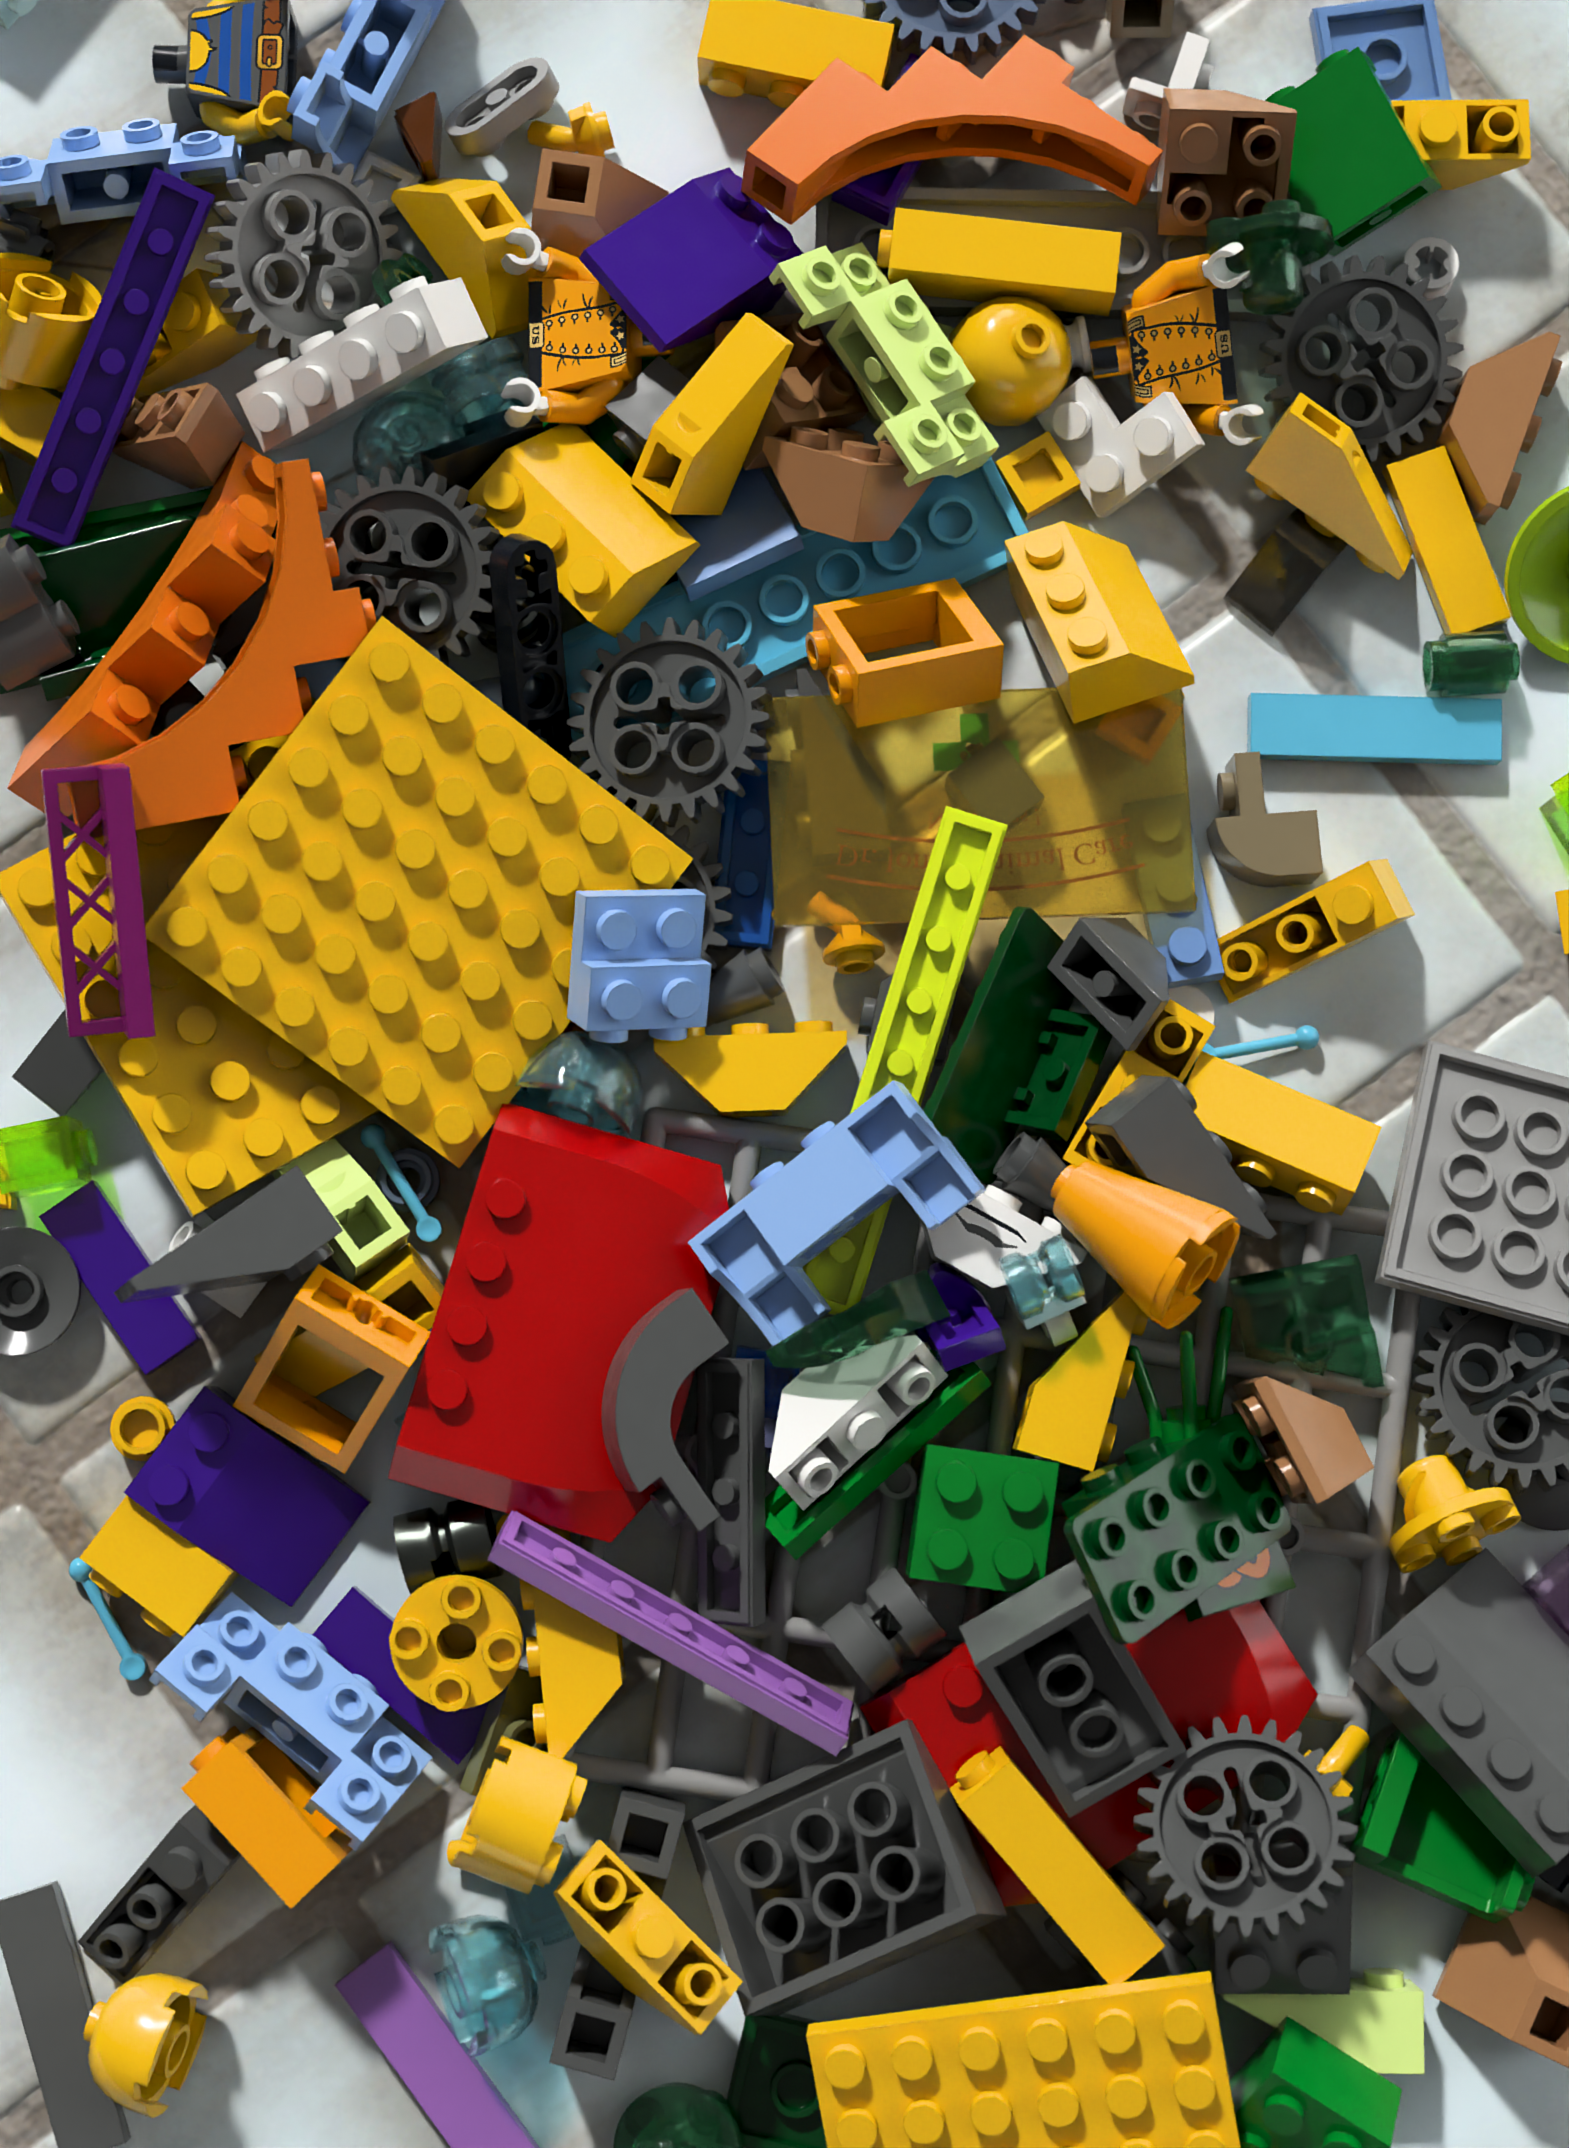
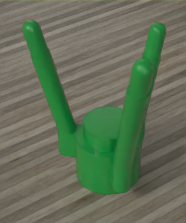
[1127,1306,1233,1444]

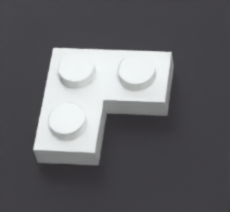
[1036,377,1205,518]

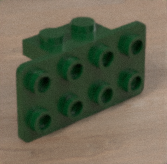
[0,515,197,702]
[924,906,1112,1185]
[1061,1413,1291,1645]

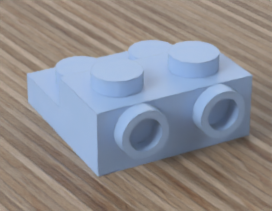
[567,889,712,1043]

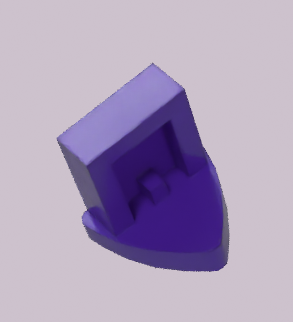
[914,1262,1006,1372]

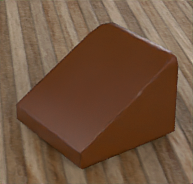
[394,91,442,182]

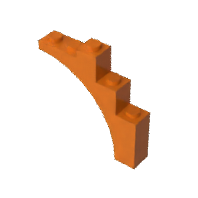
[741,34,1163,225]
[7,441,278,823]
[66,458,377,838]

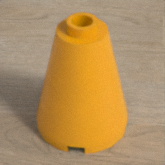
[1051,1160,1241,1330]

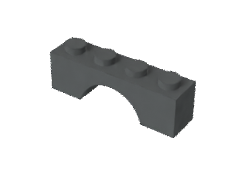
[549,1786,686,2080]

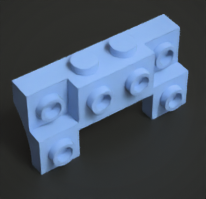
[287,0,446,175]
[0,118,248,225]
[688,1080,986,1349]
[149,1591,433,1851]

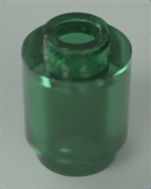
[1422,630,1520,697]

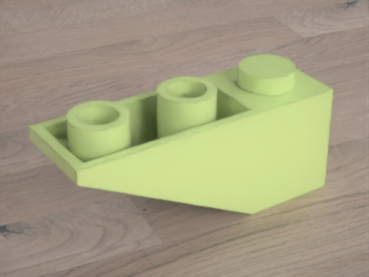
[271,1138,410,1284]
[1220,1968,1424,2074]

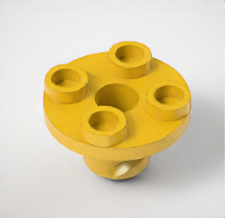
[1388,1455,1522,1573]
[389,1575,524,1712]

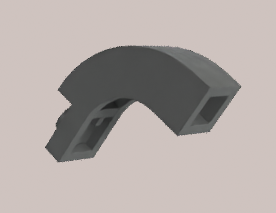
[601,1288,730,1532]

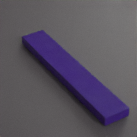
[10,167,215,548]

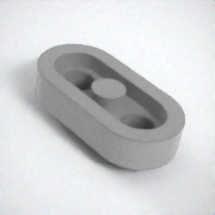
[445,58,559,157]

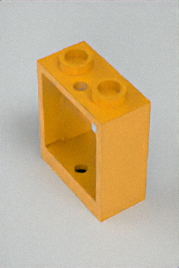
[805,578,1004,728]
[232,1264,430,1474]
[181,1725,352,1909]

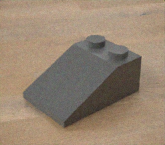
[114,1165,343,1303]
[959,1559,1187,1818]

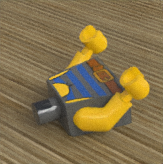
[152,0,298,146]

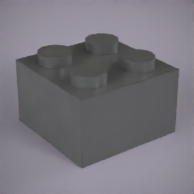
[1208,1833,1353,1994]

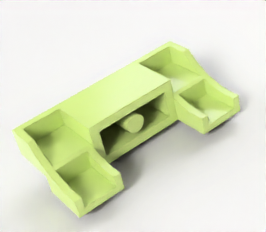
[769,242,999,487]

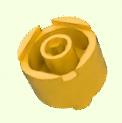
[0,252,102,392]
[452,1735,588,1895]

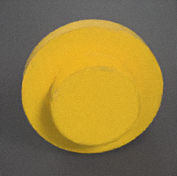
[110,1396,176,1461]

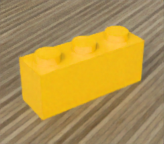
[697,0,895,109]
[1185,1051,1382,1216]

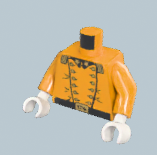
[500,227,675,428]
[1089,242,1264,446]

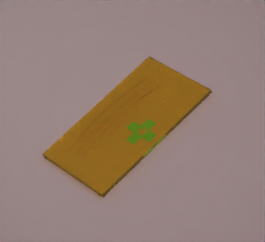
[762,688,1198,928]

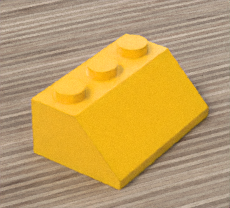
[467,424,701,638]
[1004,521,1195,724]

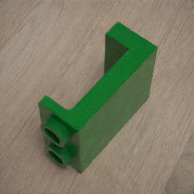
[1265,47,1442,257]
[1349,1729,1535,1924]

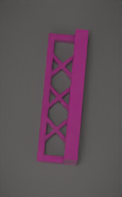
[41,763,156,1039]

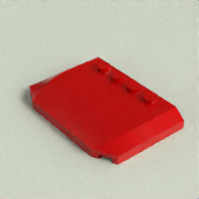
[388,1103,729,1543]
[859,1601,1318,1907]

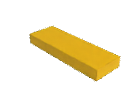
[1382,445,1511,643]

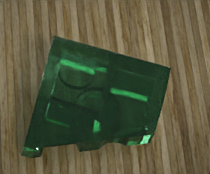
[1228,1254,1384,1388]
[766,1269,951,1368]

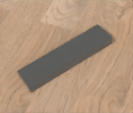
[697,1357,765,1627]
[0,1880,131,2148]

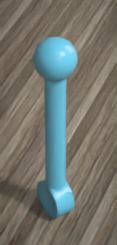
[1193,1025,1319,1067]
[360,1124,443,1242]
[69,1557,148,1680]

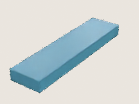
[1247,693,1502,765]

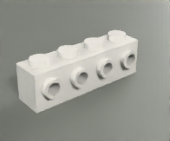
[236,276,489,452]

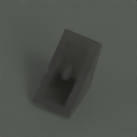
[1224,508,1349,637]

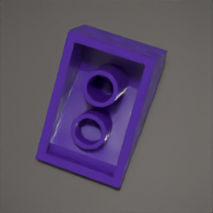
[579,167,804,353]
[124,1386,371,1607]

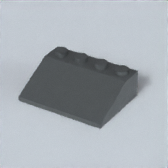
[1346,1548,1569,1878]
[682,1719,1007,2016]

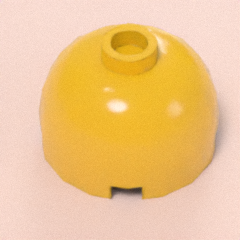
[948,295,1073,426]
[84,1973,208,2118]

